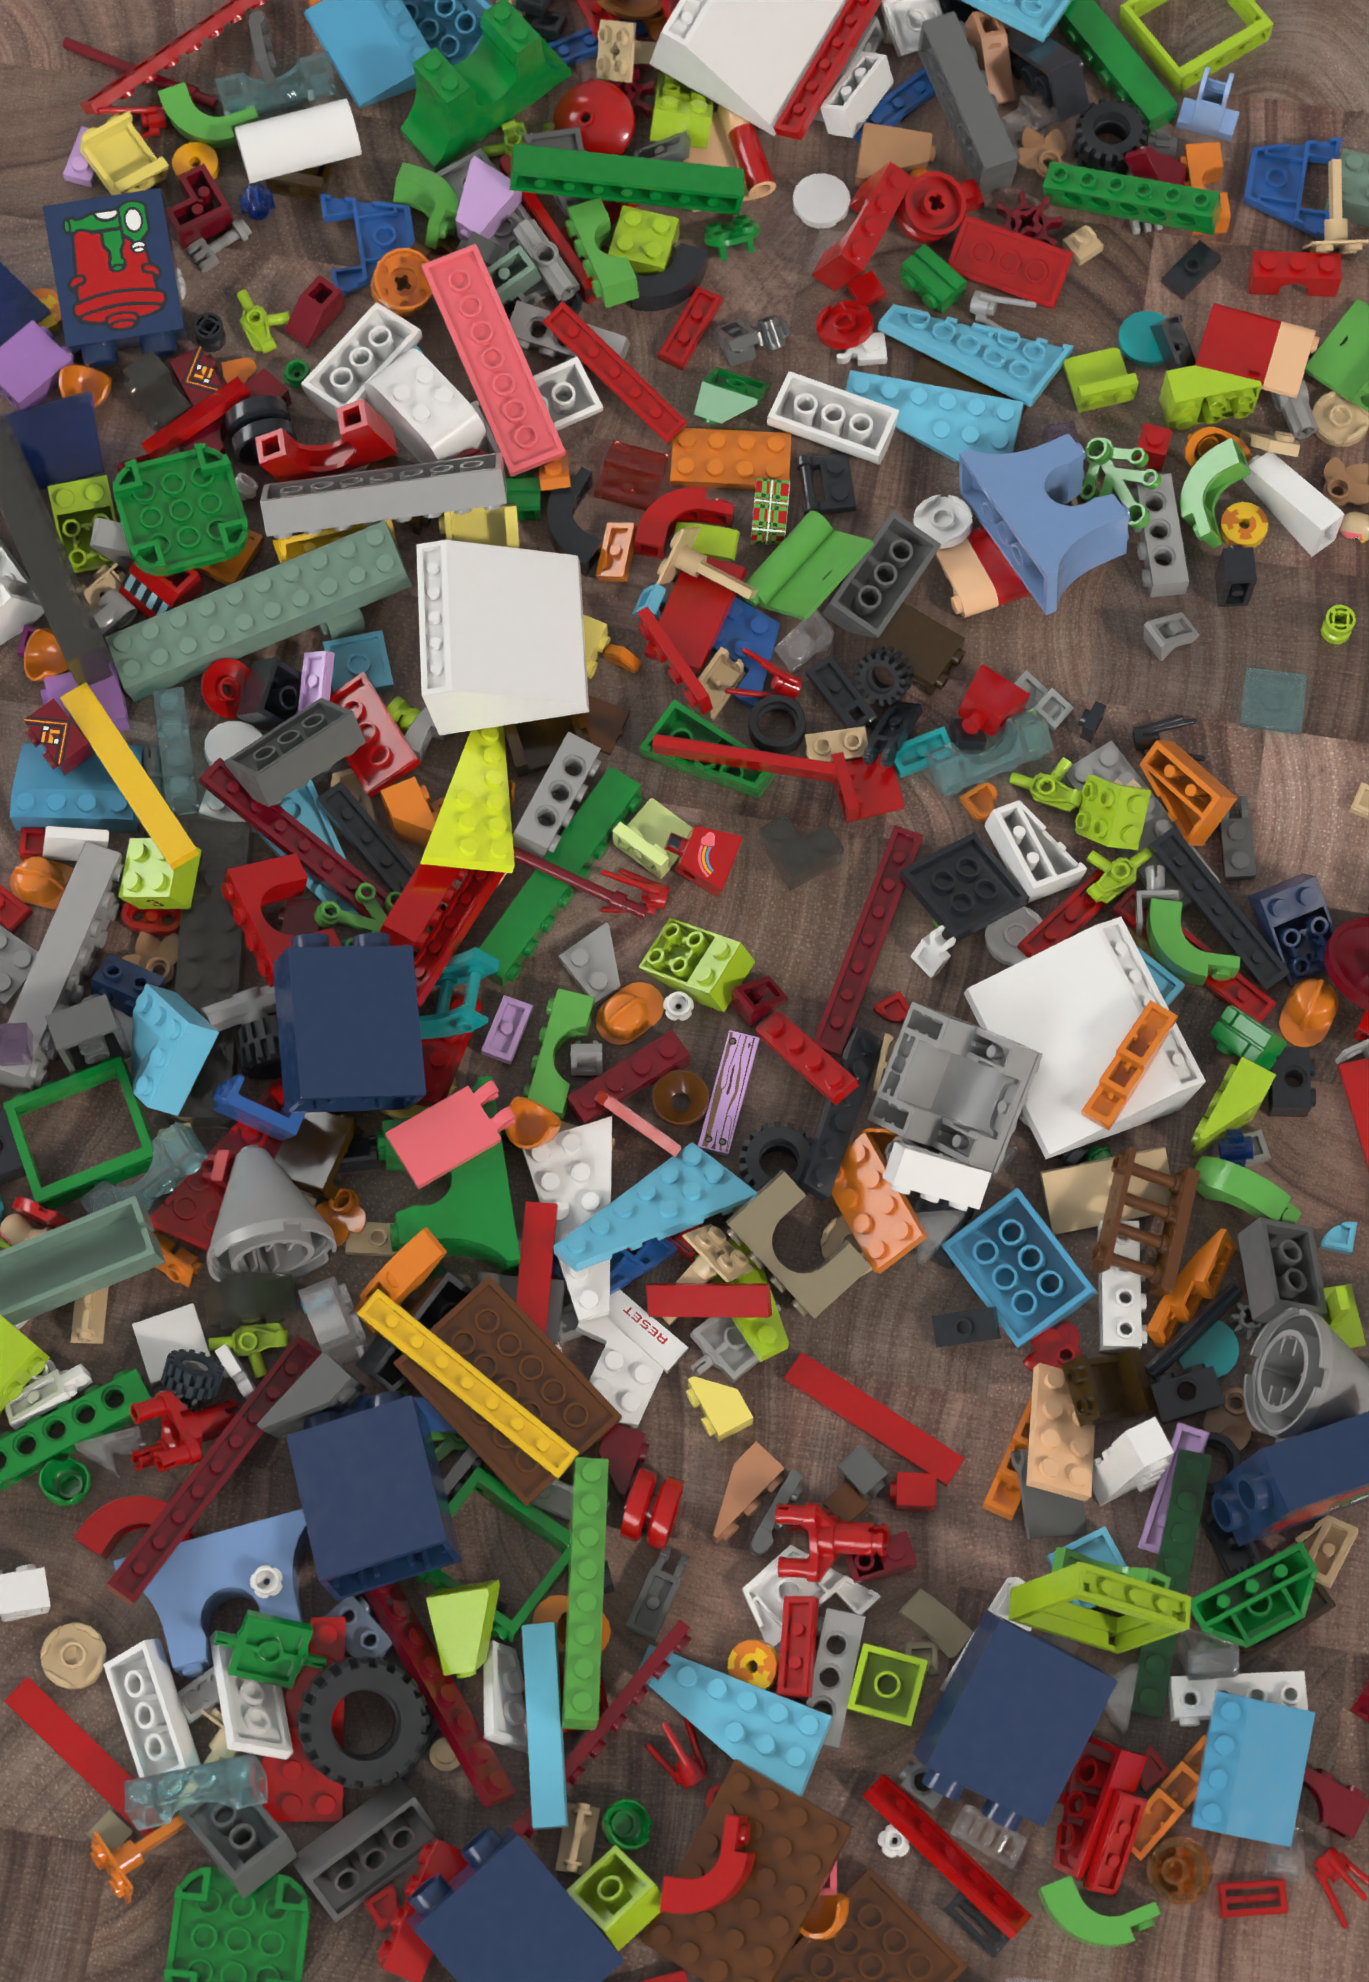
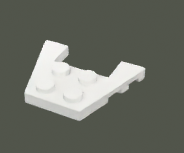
[575,1316,664,1428]
[742,1545,881,1658]

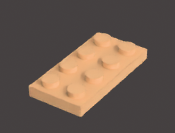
[1026,1363,1095,1501]

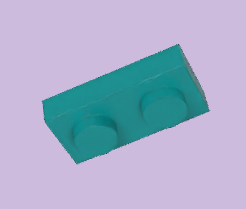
[893,726,956,778]

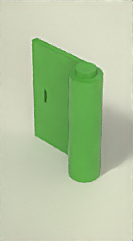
[1304,298,1369,412]
[742,510,874,621]

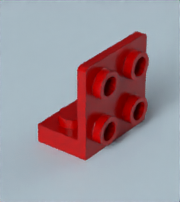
[831,752,905,823]

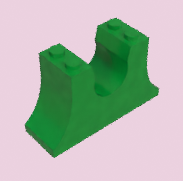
[400,0,572,173]
[376,1076,520,1276]

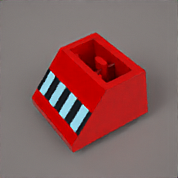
[118,561,204,619]

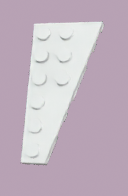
[522,1116,612,1324]

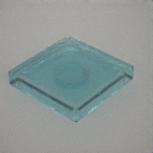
[1239,667,1307,735]

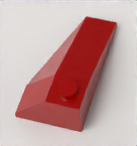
[1053,1734,1147,1880]

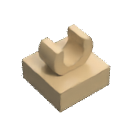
[1062,225,1104,266]

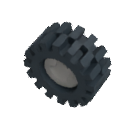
[161,1349,225,1400]

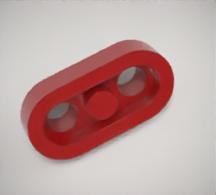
[121,902,184,936]

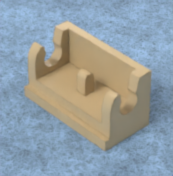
[688,647,746,721]

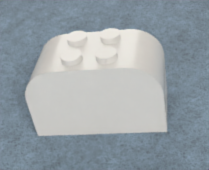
[365,348,489,463]

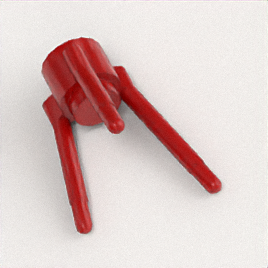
[98,104,166,140]
[725,648,802,700]
[600,868,670,915]
[645,1715,708,1790]
[1313,1847,1369,1929]

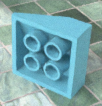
[131,983,219,1116]

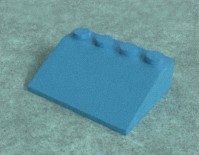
[304,0,431,109]
[402,0,493,65]
[10,743,144,833]
[941,1187,1098,1348]
[1190,1691,1315,1847]

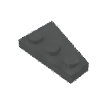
[522,127,593,218]

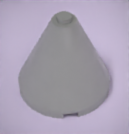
[206,1145,337,1287]
[1243,1307,1369,1438]

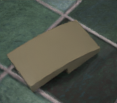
[898,1588,974,1658]

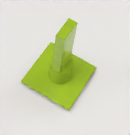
[1323,1284,1366,1348]

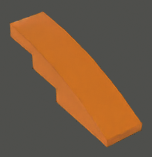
[1082,1000,1178,1131]
[1146,1228,1237,1348]
[982,1395,1032,1521]
[1131,1733,1207,1861]

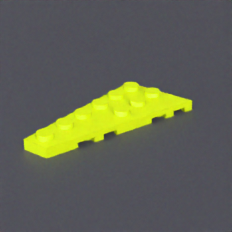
[420,726,515,873]

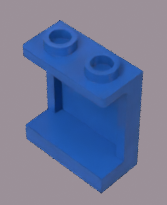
[212,1074,306,1141]

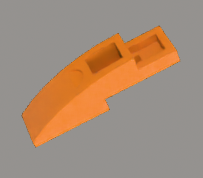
[354,1227,447,1334]

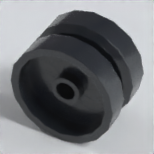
[224,395,298,466]

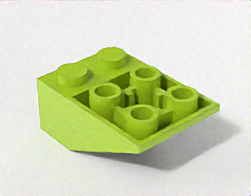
[650,72,713,149]
[1159,365,1262,430]
[47,475,118,575]
[638,918,755,1012]
[1190,1057,1276,1156]

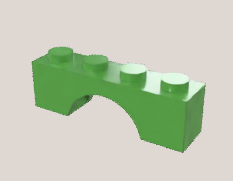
[565,198,639,308]
[522,988,595,1121]

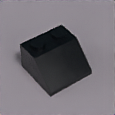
[236,657,302,732]

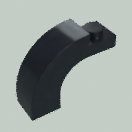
[632,243,708,312]
[547,467,602,577]

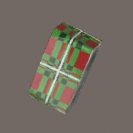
[750,477,790,545]

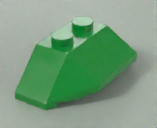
[1191,1541,1318,1649]

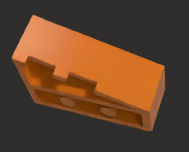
[1139,740,1237,846]

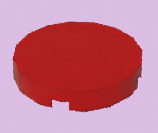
[815,300,874,350]
[11,1196,71,1230]

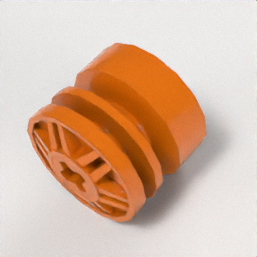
[370,248,432,318]

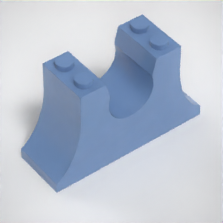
[959,433,1130,615]
[113,1509,310,1680]

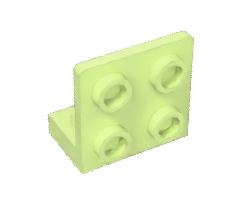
[613,798,692,879]

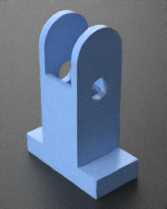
[1176,66,1239,142]

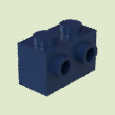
[91,953,165,1018]

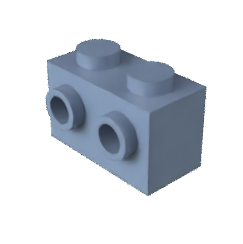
[324,1596,395,1660]

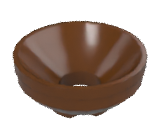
[652,1069,709,1127]

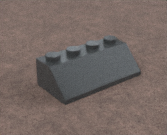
[822,510,942,639]
[224,698,366,807]
[292,1777,445,1923]

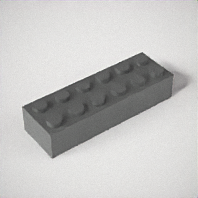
[918,11,1020,196]

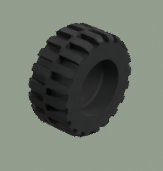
[296,1656,429,1790]

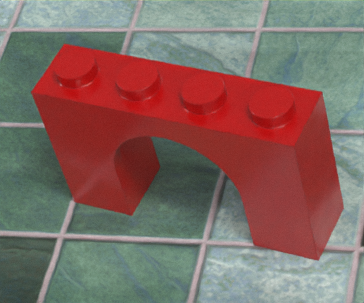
[812,161,914,292]
[255,399,398,483]
[221,853,341,987]

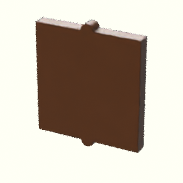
[578,695,630,756]

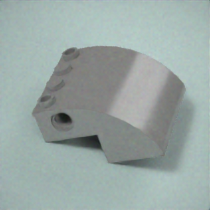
[867,1001,1043,1173]

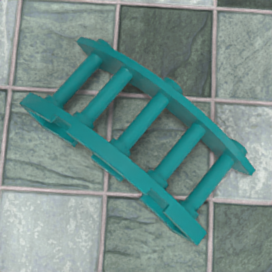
[341,940,500,1039]

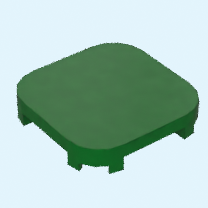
[113,443,249,576]
[164,1867,311,1982]

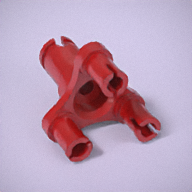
[130,1390,239,1472]
[775,1502,890,1583]

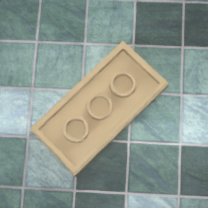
[1040,1147,1171,1235]

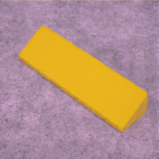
[272,519,397,563]

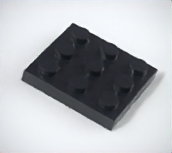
[899,832,1030,943]

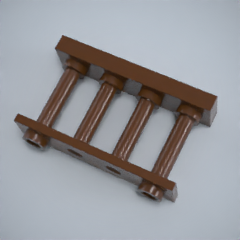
[1091,1147,1200,1297]

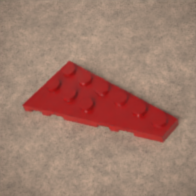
[150,1078,284,1252]

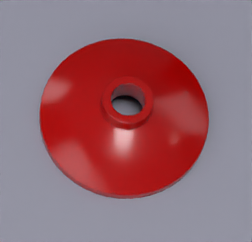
[201,658,250,719]

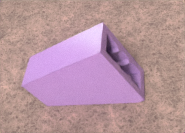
[455,156,522,241]

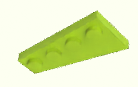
[694,1238,789,1362]

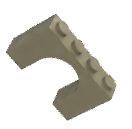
[726,1170,871,1319]

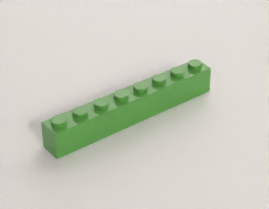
[562,1457,609,1730]

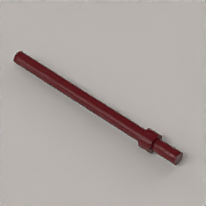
[63,37,218,109]
[513,845,649,920]

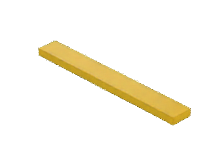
[60,682,199,870]
[357,1289,579,1480]

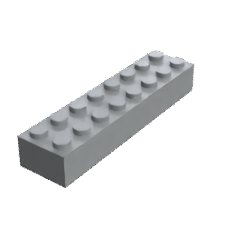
[260,452,507,539]
[0,841,125,1093]

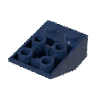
[1248,873,1335,986]

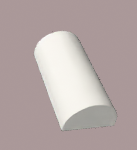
[234,98,362,183]
[301,302,422,422]
[470,357,603,454]
[767,371,899,465]
[103,1639,202,1791]

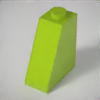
[426,1579,500,1678]

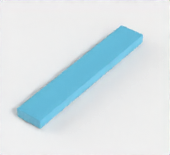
[522,1622,568,1830]

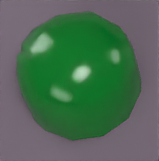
[38,1457,92,1507]
[601,1799,653,1851]

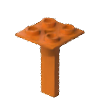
[90,1815,187,1904]

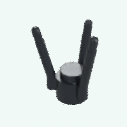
[1132,715,1206,762]

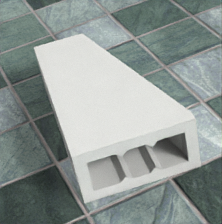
[1243,452,1345,557]

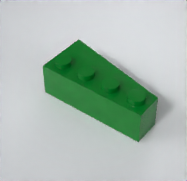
[639,699,776,799]

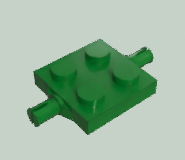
[213,1610,327,1689]

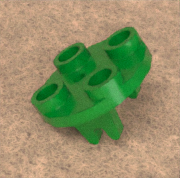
[704,214,761,261]

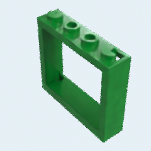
[3,1056,163,1210]
[415,1467,570,1644]

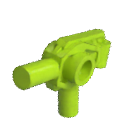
[483,119,527,158]
[237,290,290,354]
[1009,757,1083,812]
[1086,848,1152,904]
[209,1323,289,1378]

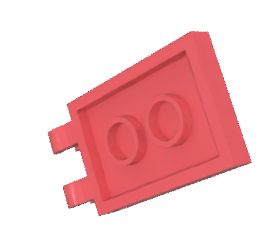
[385,1080,516,1190]

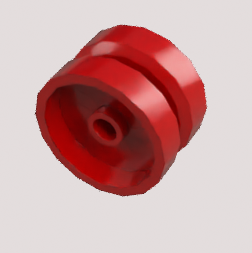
[895,171,966,244]
[620,1468,685,1551]

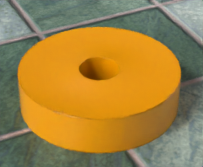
[172,142,219,182]

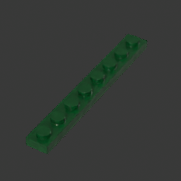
[1128,1449,1212,1718]

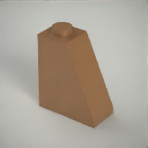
[854,122,936,188]

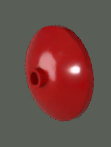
[552,80,635,155]

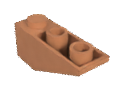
[964,11,1015,104]
[713,1441,785,1544]

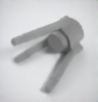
[969,290,1037,330]

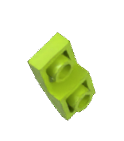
[671,522,740,561]

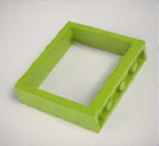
[1118,0,1274,94]
[1008,1561,1191,1654]

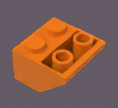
[380,776,438,849]

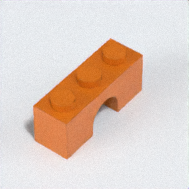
[1178,142,1231,235]

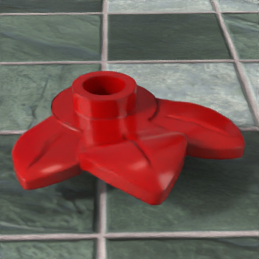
[1023,1320,1083,1372]

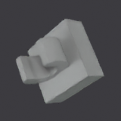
[571,1040,603,1076]

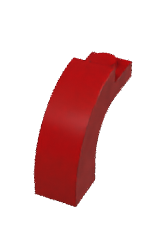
[634,487,734,559]
[74,1496,195,1560]
[659,1814,756,1914]

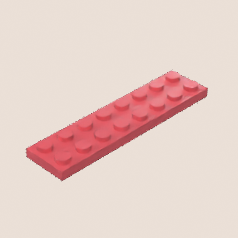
[421,244,566,477]

